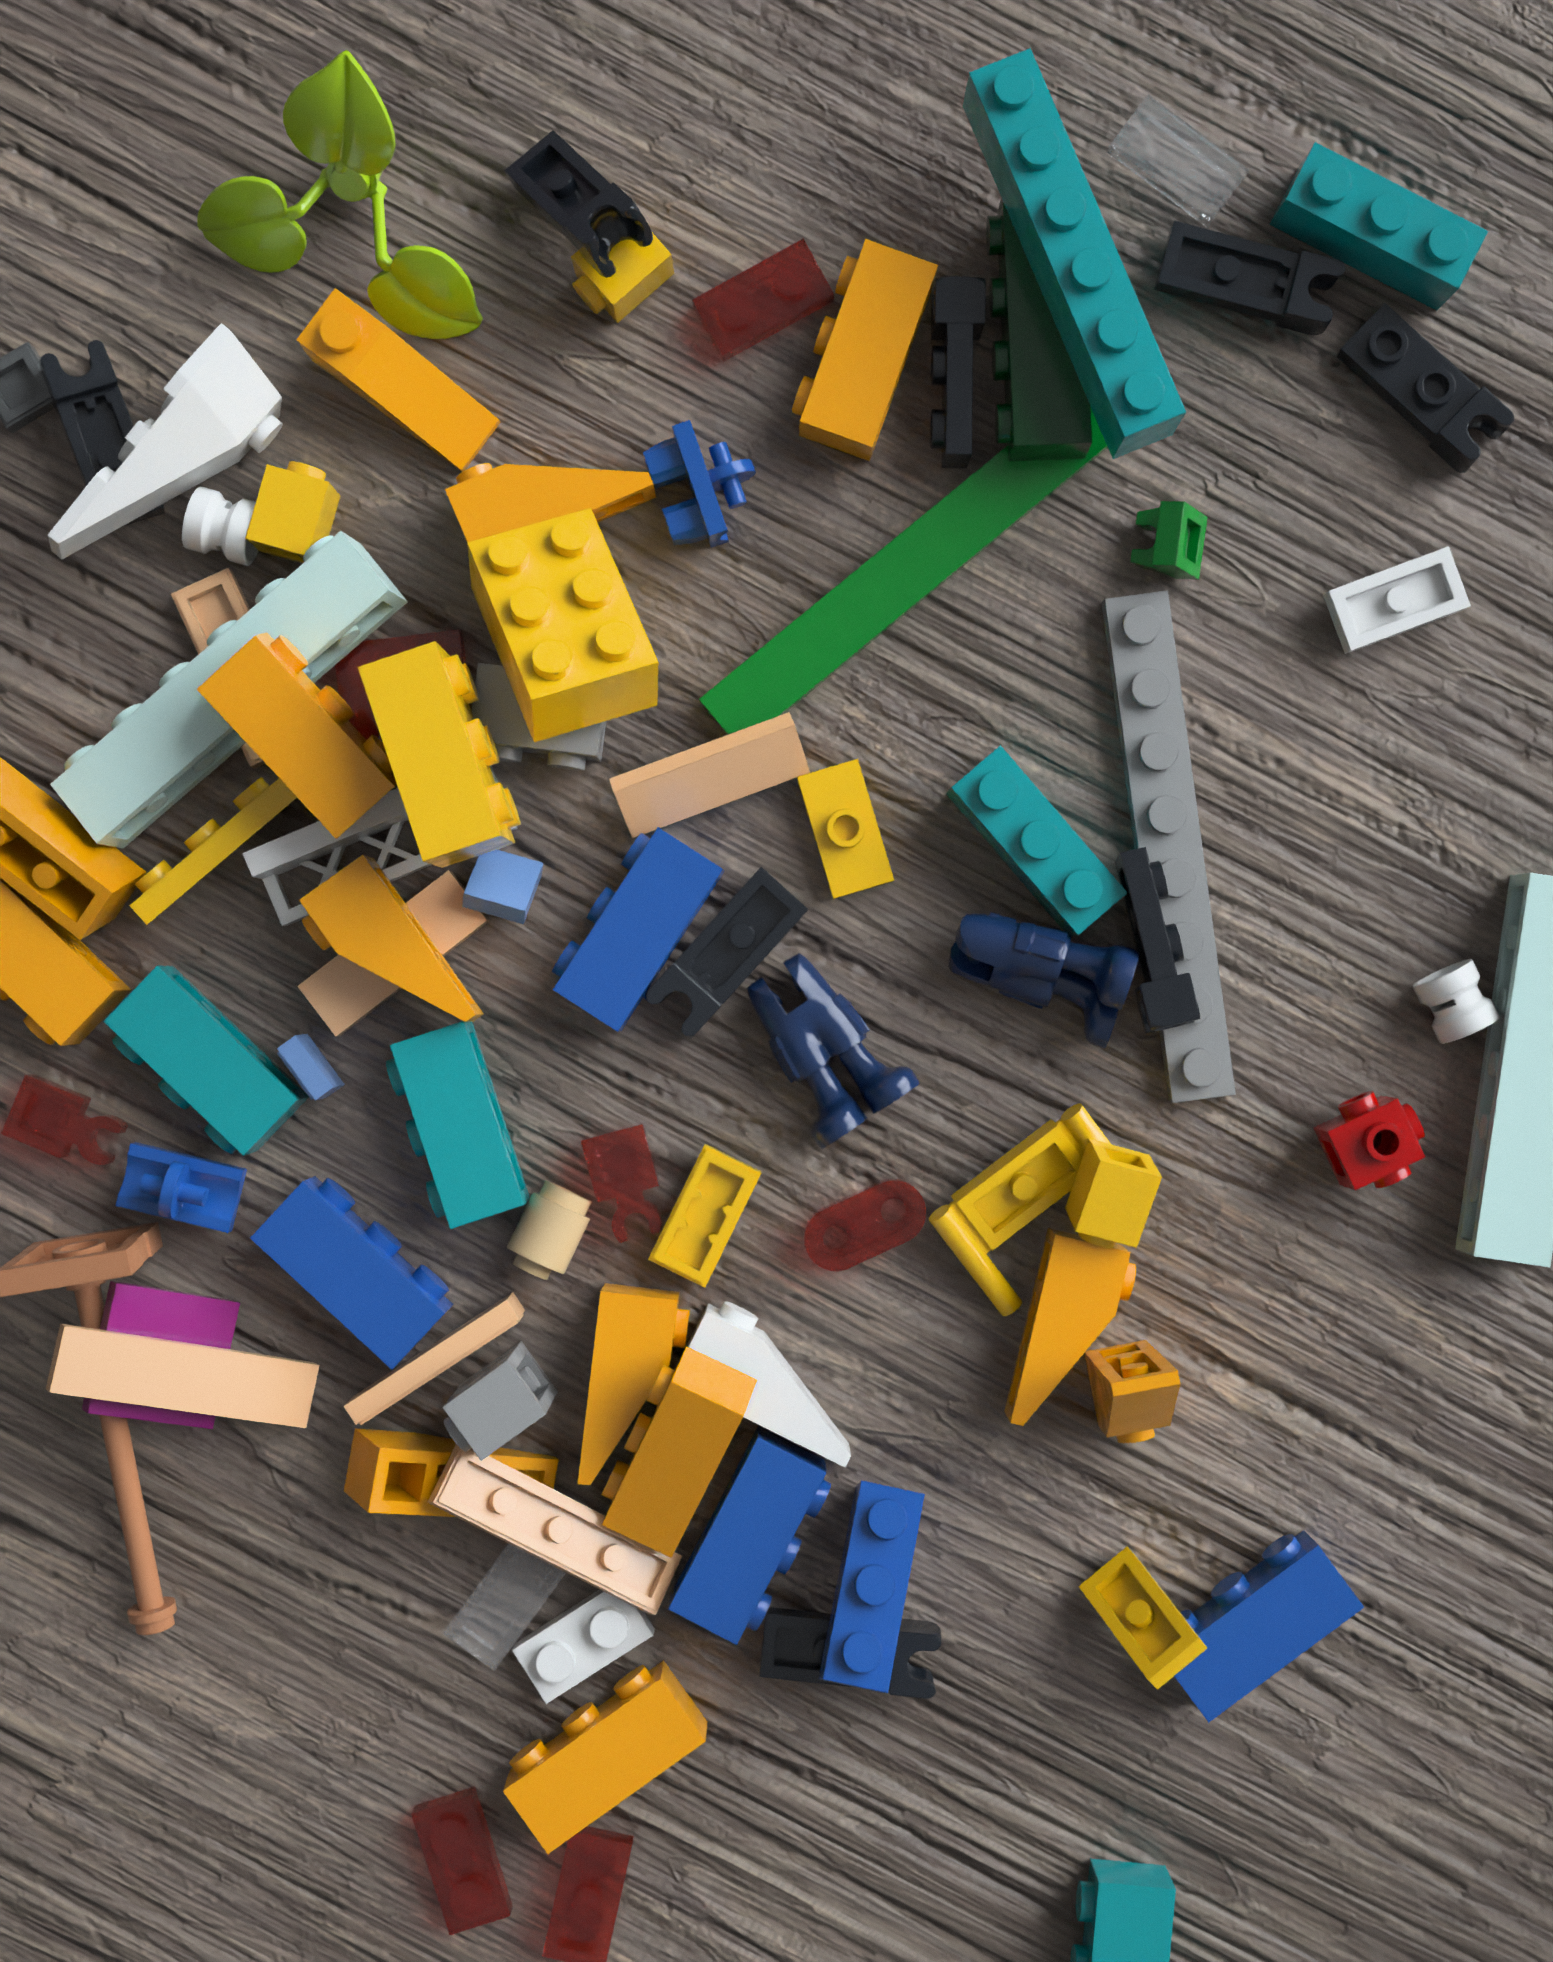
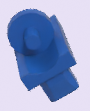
[643,420,756,548]
[115,1142,247,1233]

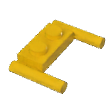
[929,1103,1111,1316]

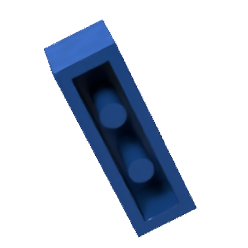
[552,827,724,1032]
[250,1176,454,1370]
[668,1425,831,1645]
[818,1480,925,1693]
[1174,1530,1364,1723]

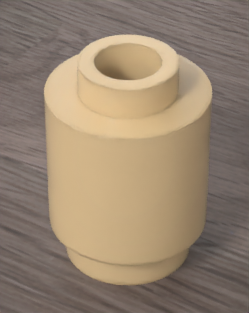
[507,1180,591,1280]

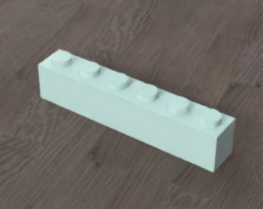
[50,531,408,849]
[1455,873,1553,1268]

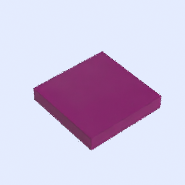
[82,1281,240,1429]

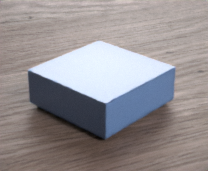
[462,850,543,924]
[277,1034,345,1101]

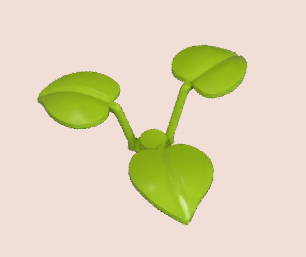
[197,50,483,339]

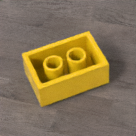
[467,508,659,742]
[358,641,521,868]

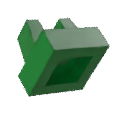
[1130,501,1208,580]

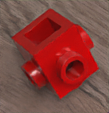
[1313,1091,1426,1190]

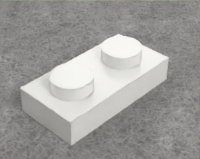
[1323,546,1471,654]
[512,1589,655,1704]

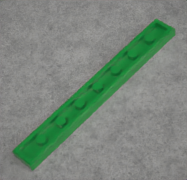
[699,407,1108,735]

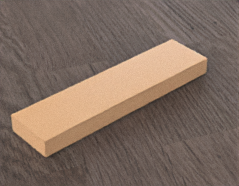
[46,1323,320,1428]
[427,1444,682,1615]

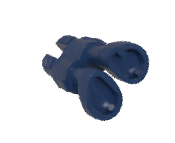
[948,912,1140,1049]
[746,953,920,1150]

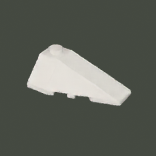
[48,323,283,559]

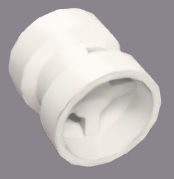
[182,486,258,566]
[1412,959,1500,1044]

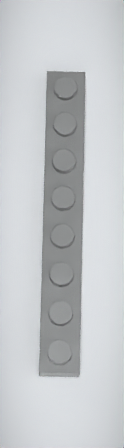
[1101,590,1236,1103]

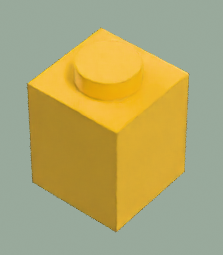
[571,232,674,323]
[245,461,340,563]
[1065,1138,1162,1248]

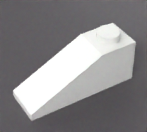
[675,1301,851,1467]

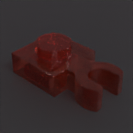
[1,1074,128,1165]
[581,1123,662,1243]

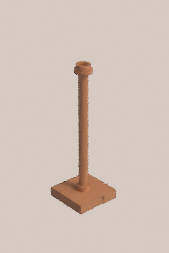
[0,1222,177,1635]

